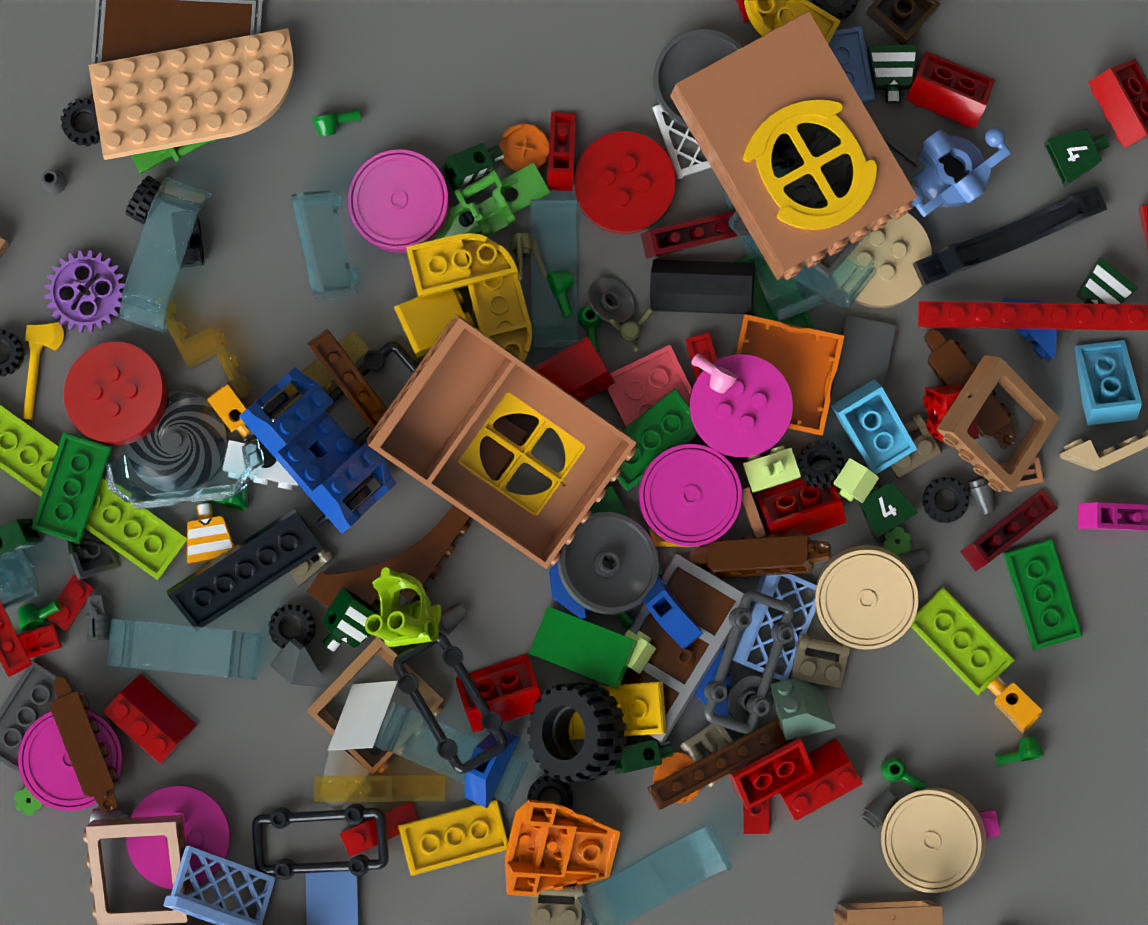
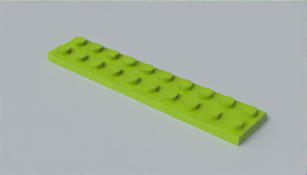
[0,405,187,581]

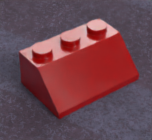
[906,51,995,129]
[1088,59,1148,148]
[534,336,615,403]
[755,478,847,537]
[455,653,542,733]
[103,674,197,764]
[728,738,815,810]
[779,738,863,821]

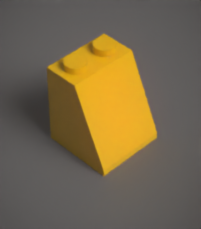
[394,289,474,359]

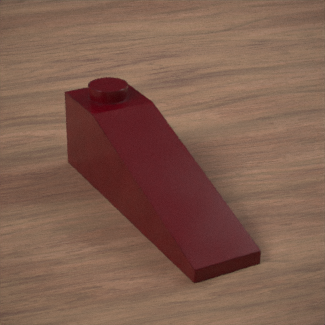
[641,211,749,259]
[960,488,1058,572]

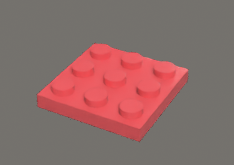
[607,345,692,427]

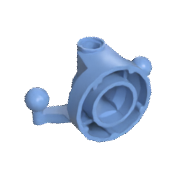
[912,127,1012,217]

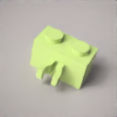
[741,445,801,494]

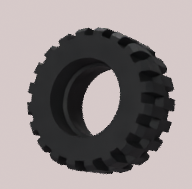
[527,683,627,782]

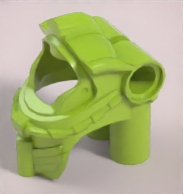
[365,567,441,647]

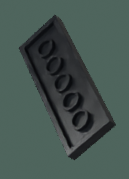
[167,508,324,631]

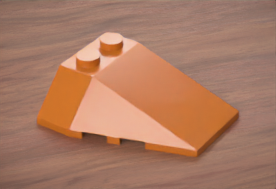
[505,800,621,896]

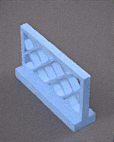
[731,574,816,681]
[163,846,276,925]

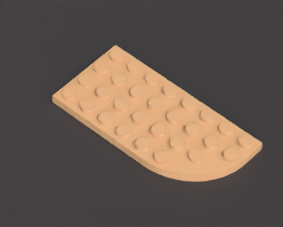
[88,28,294,160]

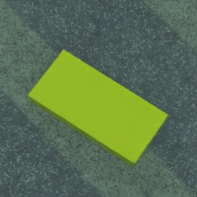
[910,587,1015,696]

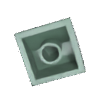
[770,678,836,740]

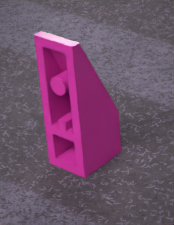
[1078,502,1148,531]

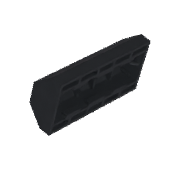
[650,259,755,315]

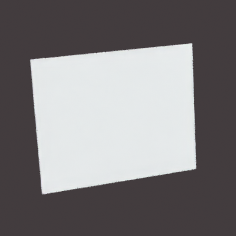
[327,681,398,751]

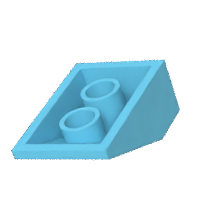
[1074,340,1142,426]
[831,379,917,475]

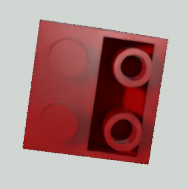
[923,385,979,442]

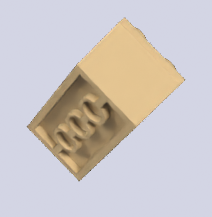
[1059,430,1148,471]

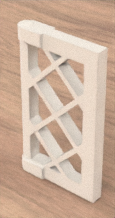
[652,105,712,179]

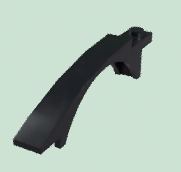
[913,187,1107,287]

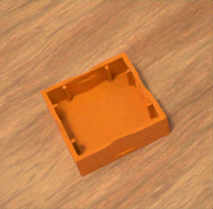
[735,314,844,436]

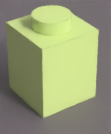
[833,458,879,503]
[624,630,656,674]

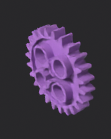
[44,250,128,333]

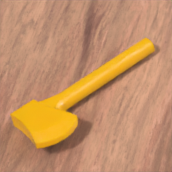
[23,322,64,420]

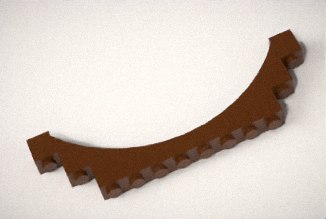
[306,414,527,607]

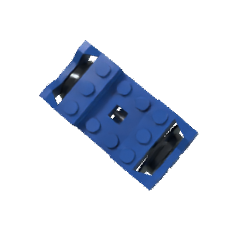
[239,367,397,534]

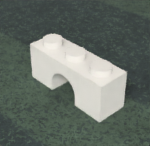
[223,440,300,490]

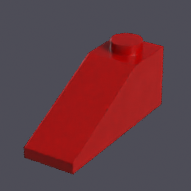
[548,112,576,191]
[340,801,420,857]

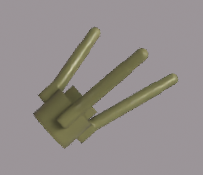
[510,233,547,281]
[610,308,653,351]

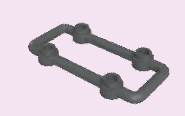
[704,590,794,734]

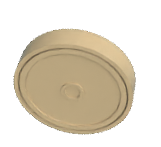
[832,213,932,308]
[815,545,918,650]
[881,788,987,893]

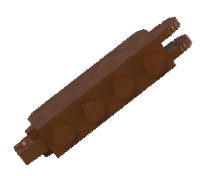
[924,329,1017,450]
[689,533,831,579]
[50,675,119,813]

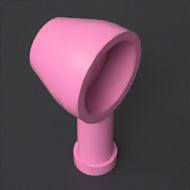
[692,354,738,394]

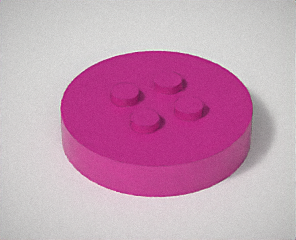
[348,149,451,253]
[690,354,793,457]
[638,444,742,547]
[18,709,123,811]
[126,785,231,889]

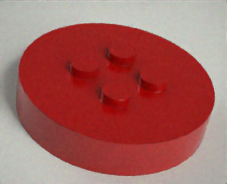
[574,131,675,235]
[64,342,168,446]

